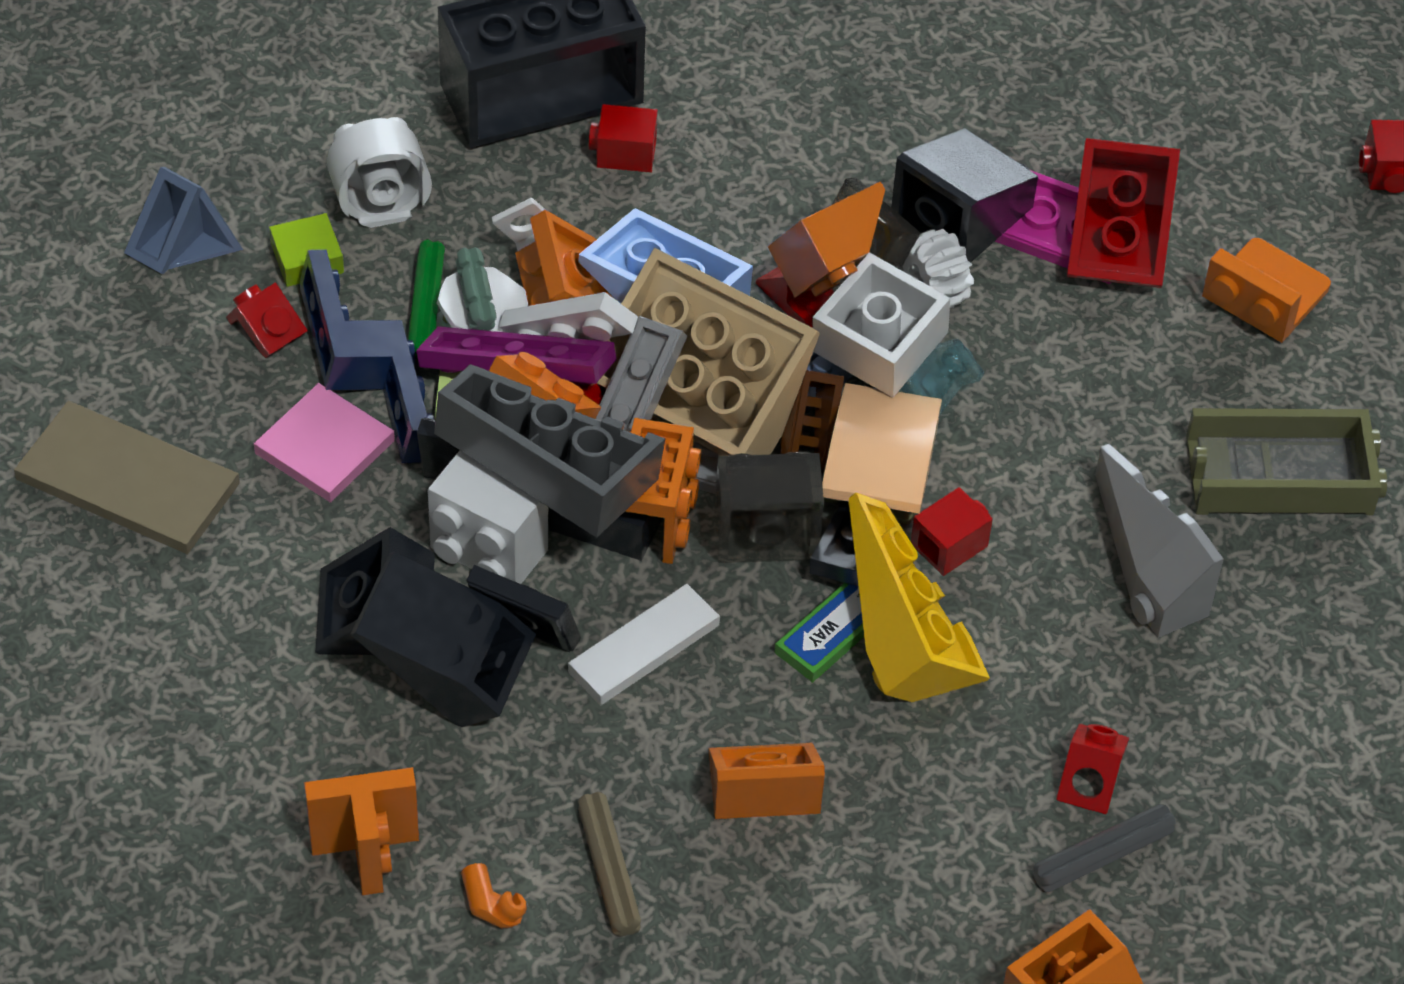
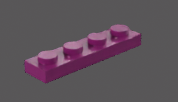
[416,326,616,385]

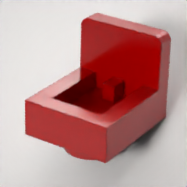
[226,282,308,358]

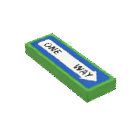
[775,583,864,683]

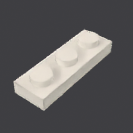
[499,292,638,341]

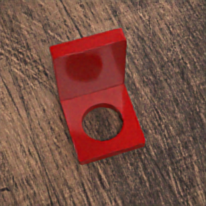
[1056,724,1129,814]

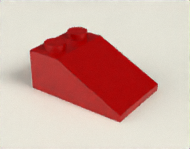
[1067,138,1180,288]

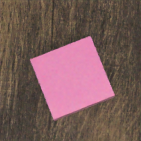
[254,383,395,503]

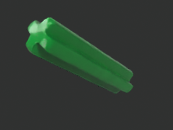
[408,239,445,359]

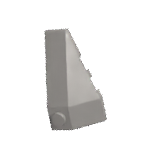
[1095,444,1224,638]

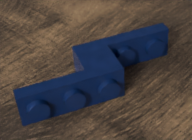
[299,250,434,463]

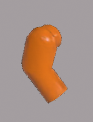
[461,863,527,929]

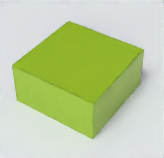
[269,213,344,287]

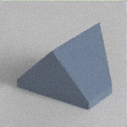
[124,167,243,274]

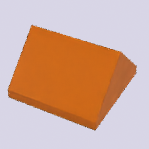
[708,743,825,819]

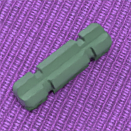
[456,247,497,331]

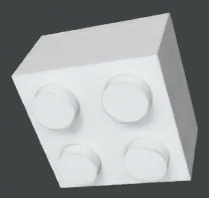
[813,252,950,398]
[428,451,548,584]

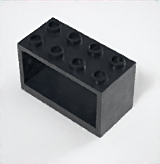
[438,0,646,148]

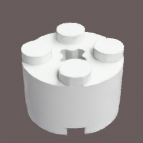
[327,117,432,228]

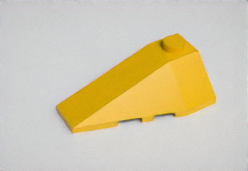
[848,492,990,702]

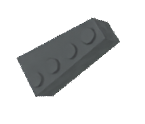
[434,364,665,538]

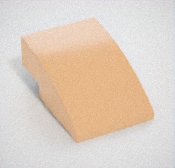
[820,383,942,514]

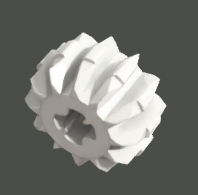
[900,229,974,309]

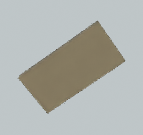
[14,400,240,555]

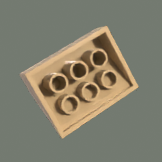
[597,247,820,476]

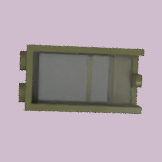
[1186,408,1387,515]

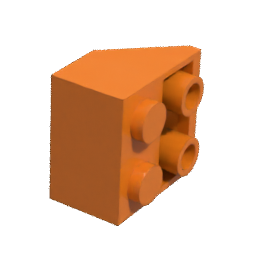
[1004,909,1143,984]

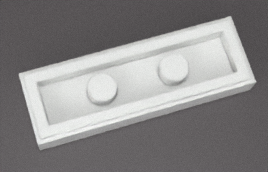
[568,584,720,706]

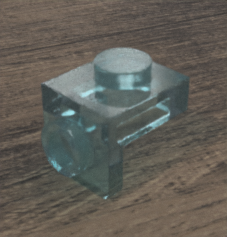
[901,339,985,415]

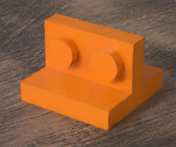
[515,210,615,306]
[304,767,419,895]

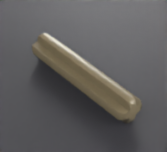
[578,792,641,937]

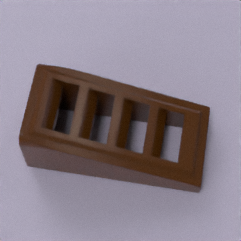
[781,370,844,473]

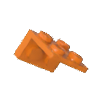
[626,418,701,564]

